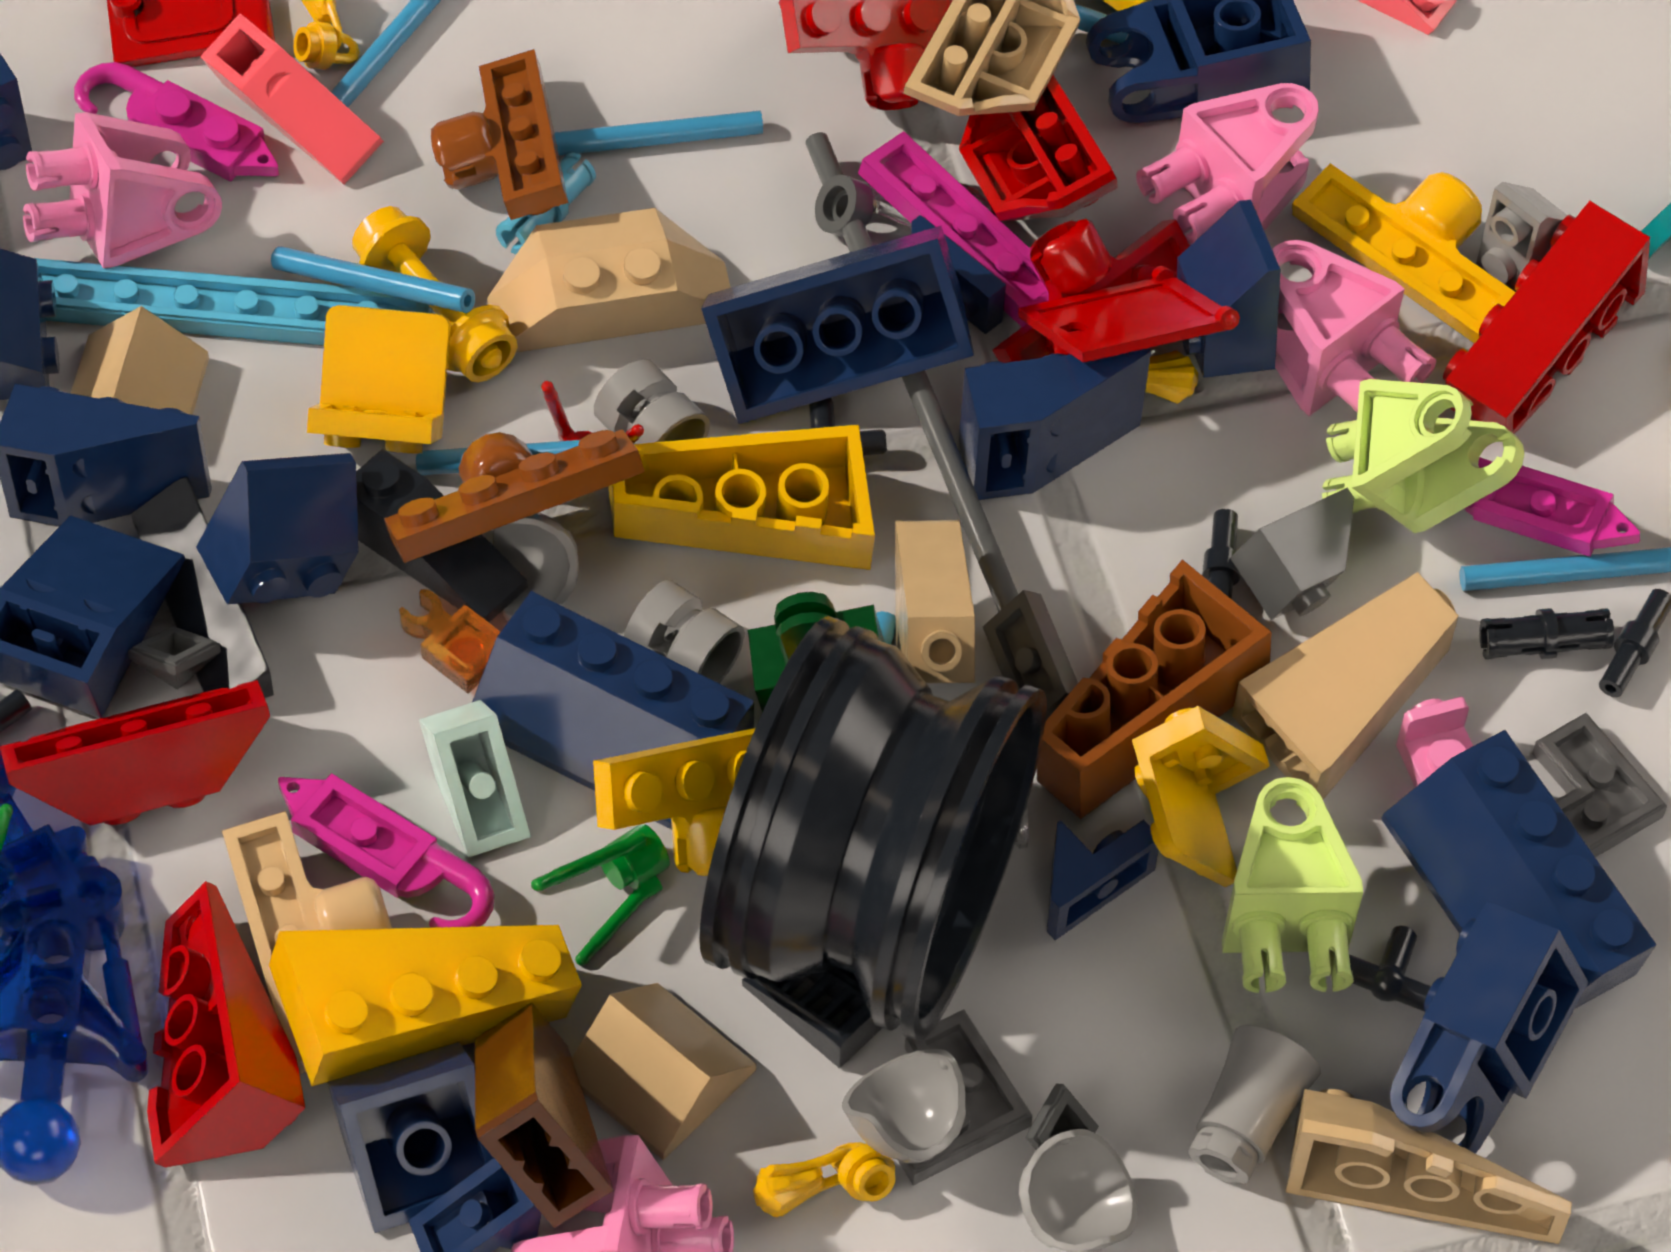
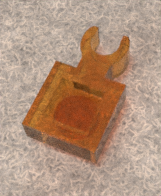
[399,589,500,694]

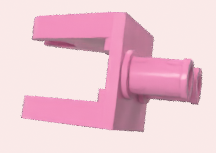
[1136,83,1319,243]
[23,112,222,268]
[1272,240,1436,416]
[511,1135,734,1252]

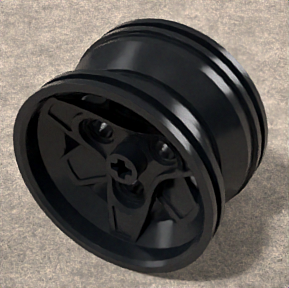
[699,616,1047,1041]

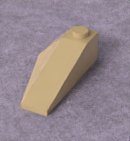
[1285,1089,1572,1244]

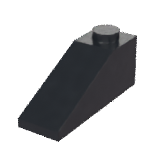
[356,449,528,627]

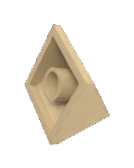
[71,306,209,415]
[572,983,756,1160]

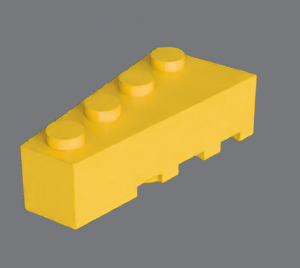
[269,925,582,1086]

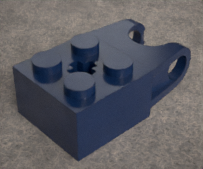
[1085,0,1311,123]
[1390,900,1589,1154]

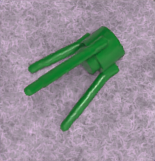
[531,824,670,966]

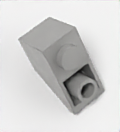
[1476,182,1568,292]

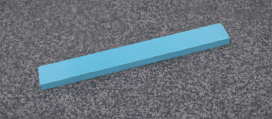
[35,258,432,346]

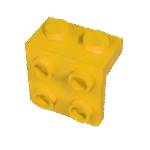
[307,305,450,454]
[1132,706,1270,887]

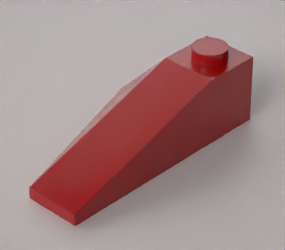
[147,881,306,1168]

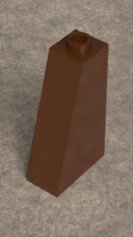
[475,1002,614,1228]

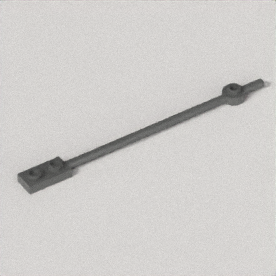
[805,132,1078,720]

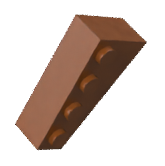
[1036,559,1272,819]

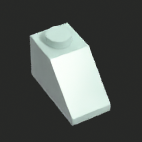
[419,700,531,857]

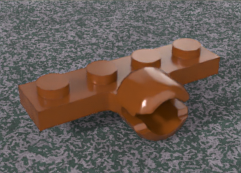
[431,49,569,220]
[384,429,645,563]

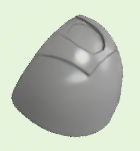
[493,512,578,621]
[842,1049,966,1163]
[1019,1129,1138,1252]

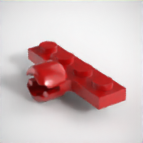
[780,0,953,110]
[992,218,1190,363]

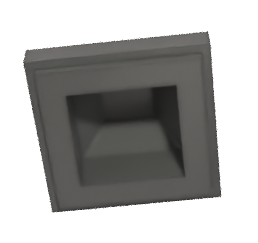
[128,626,221,690]
[1026,1083,1099,1150]

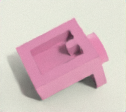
[1396,697,1473,787]

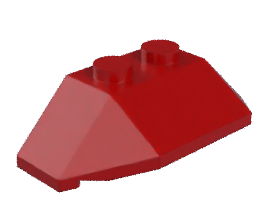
[959,75,1118,221]
[0,680,270,826]

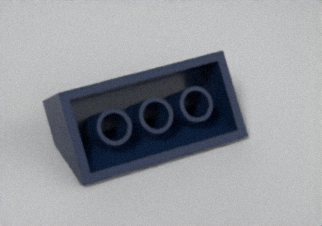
[701,226,974,424]
[472,591,754,830]
[1381,730,1657,1009]

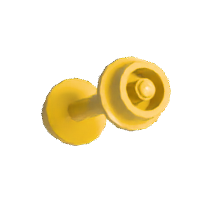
[352,206,518,383]

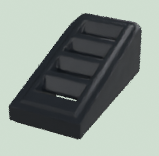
[742,968,882,1069]

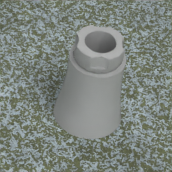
[1188,1025,1321,1184]

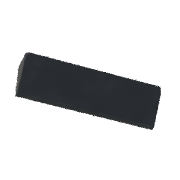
[131,477,274,698]

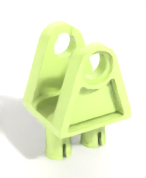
[1322,379,1525,533]
[1222,777,1363,993]

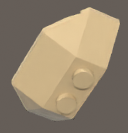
[904,0,1080,116]
[487,208,731,353]

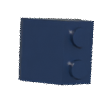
[1177,199,1281,378]
[0,248,60,400]
[196,453,359,605]
[327,1042,494,1233]

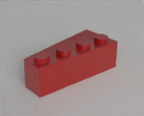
[1443,200,1651,434]

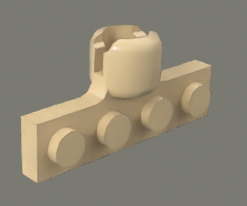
[222,811,392,1074]

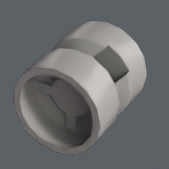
[594,359,710,444]
[624,579,745,684]

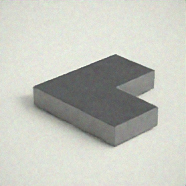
[1532,713,1667,857]
[897,1009,1033,1186]

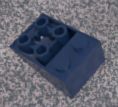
[959,348,1151,500]
[0,384,212,526]
[0,515,185,719]

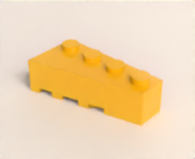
[608,424,875,570]

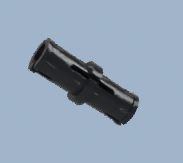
[1479,608,1614,659]

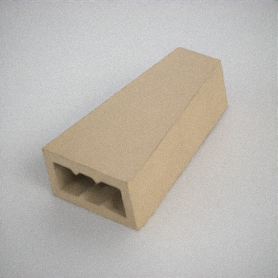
[895,520,975,683]
[1232,572,1459,799]

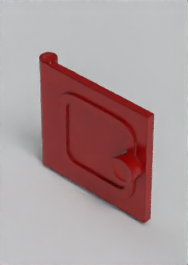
[107,0,275,67]
[1018,266,1240,363]

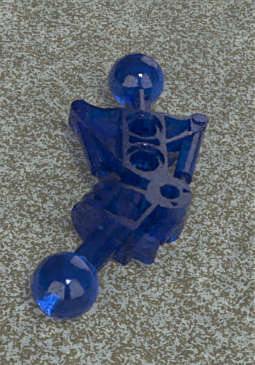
[0,744,148,1186]

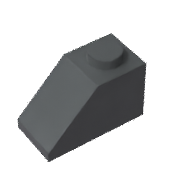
[1230,487,1354,620]

